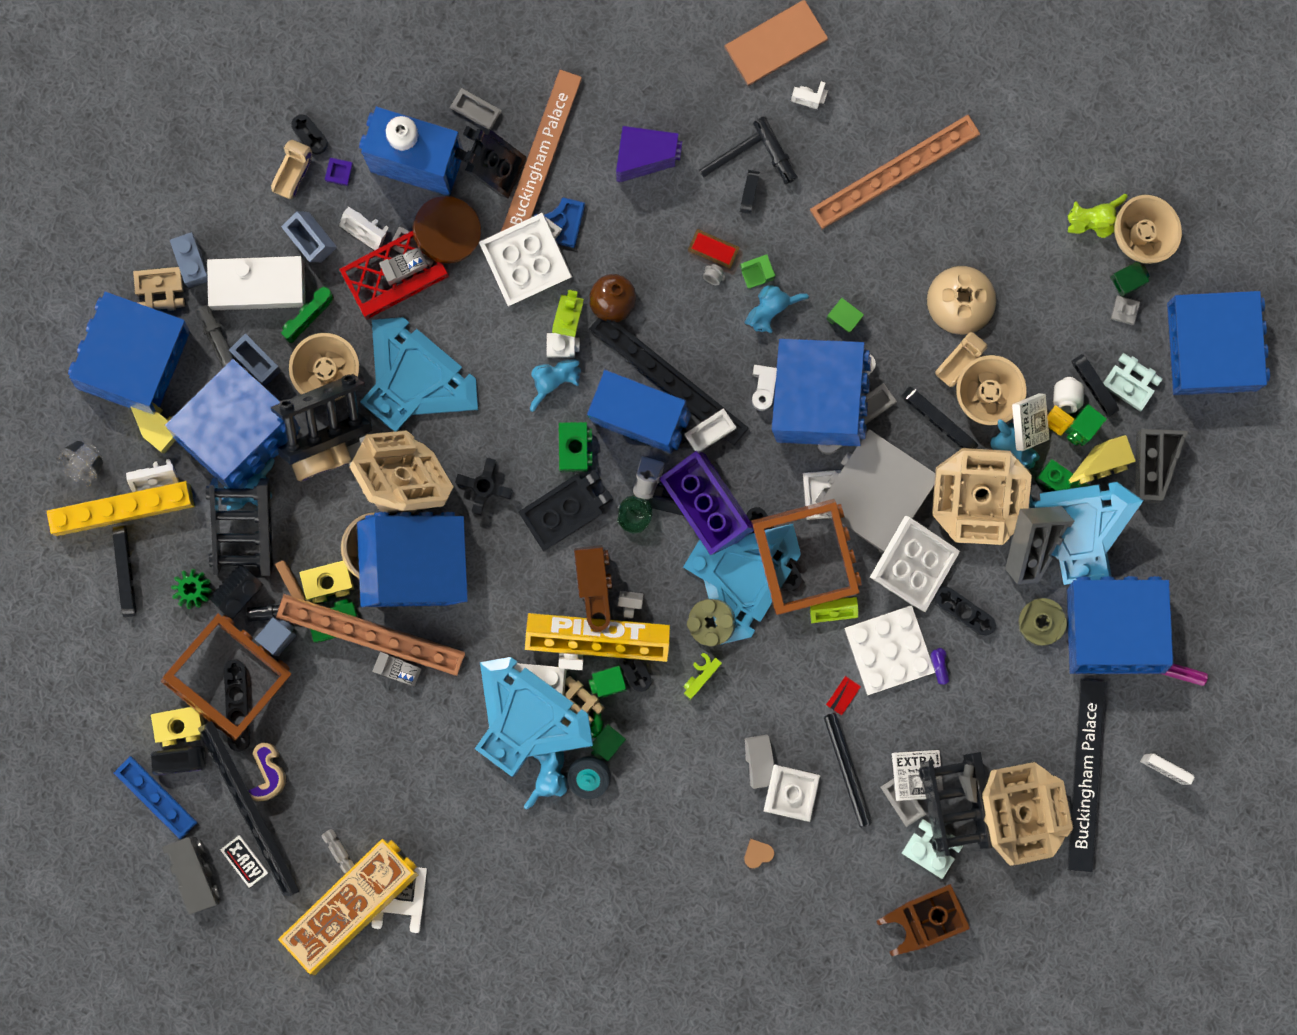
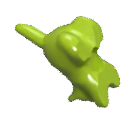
[1067,194,1128,238]

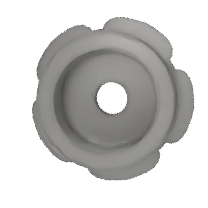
[703,264,725,285]

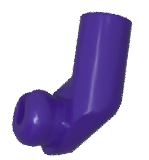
[930,648,950,685]

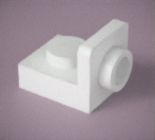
[791,81,828,109]
[547,333,580,358]
[558,653,583,670]

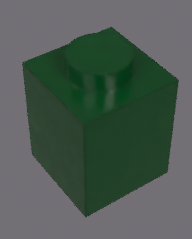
[1110,262,1150,297]
[590,724,626,761]

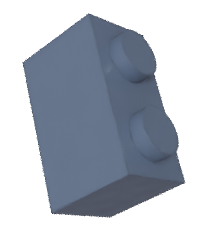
[281,211,337,263]
[170,232,208,288]
[229,333,282,387]
[255,617,296,657]

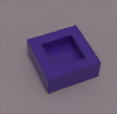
[325,158,353,186]

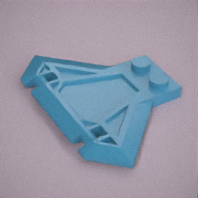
[360,317,478,432]
[1029,482,1144,585]
[683,524,801,645]
[475,657,593,777]

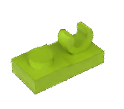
[552,290,584,337]
[810,597,858,623]
[683,653,722,700]

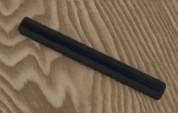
[824,713,872,828]

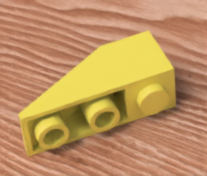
[131,402,175,454]
[1069,435,1136,484]

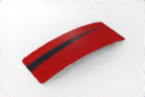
[826,676,861,715]

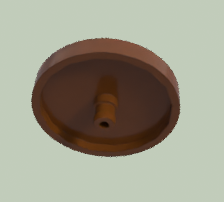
[413,196,481,263]

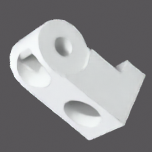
[752,365,777,411]

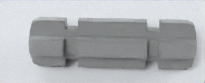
[322,829,354,874]

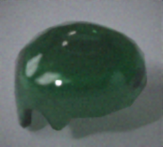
[617,495,653,534]

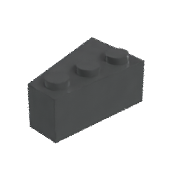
[1135,429,1188,503]
[1005,506,1074,584]
[162,836,221,915]

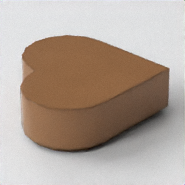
[744,839,774,868]

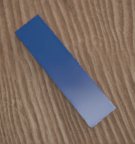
[114,756,198,840]

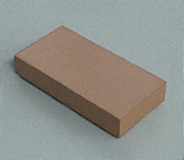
[275,560,307,601]

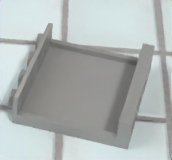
[815,429,935,555]

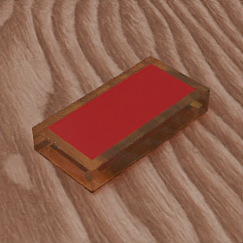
[688,229,740,269]

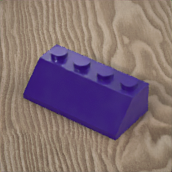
[659,451,754,555]

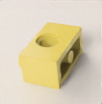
[299,561,354,604]
[151,707,204,747]

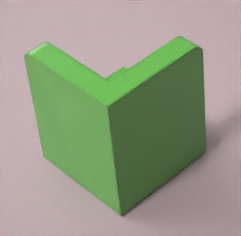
[740,254,775,289]
[826,298,864,333]

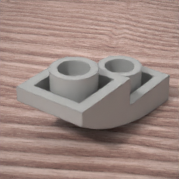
[745,735,774,789]

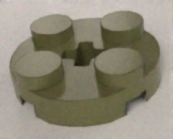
[1018,598,1067,646]
[687,599,736,646]

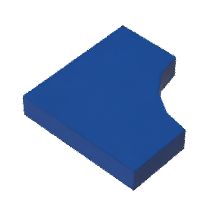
[534,198,585,248]

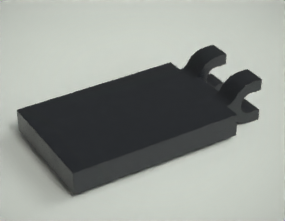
[454,126,526,199]
[518,471,613,552]

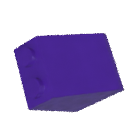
[616,126,682,182]

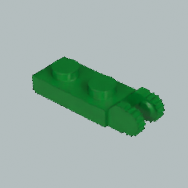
[281,286,334,343]

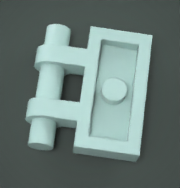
[1103,353,1162,411]
[902,819,963,879]

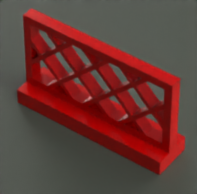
[339,230,449,320]

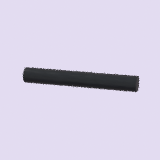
[699,133,762,178]

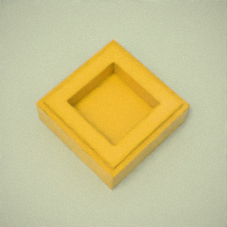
[1047,405,1074,436]

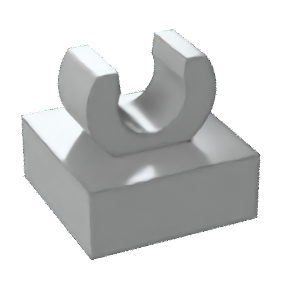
[1111,296,1140,325]
[618,591,644,618]

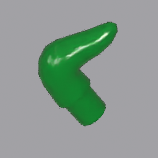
[591,712,603,738]

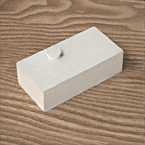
[207,256,305,311]

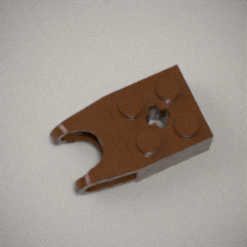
[574,545,612,631]
[876,884,970,957]

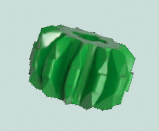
[171,569,212,609]

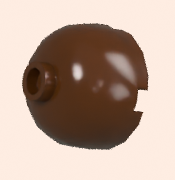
[589,274,636,322]

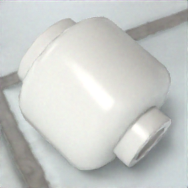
[386,116,418,150]
[1053,377,1084,414]

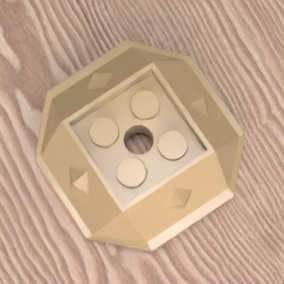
[350,431,453,514]
[932,448,1032,545]
[982,762,1073,866]

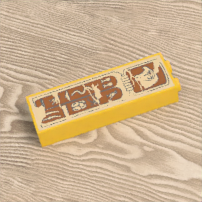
[278,839,418,975]

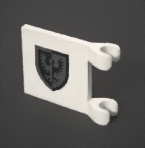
[372,867,427,933]

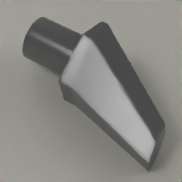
[959,764,977,803]

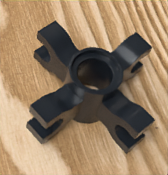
[455,458,513,516]

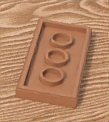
[725,0,828,86]

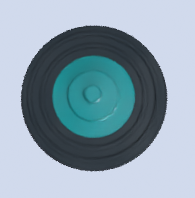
[567,756,611,799]

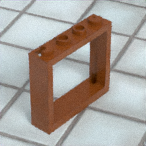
[751,499,862,615]
[161,613,292,742]

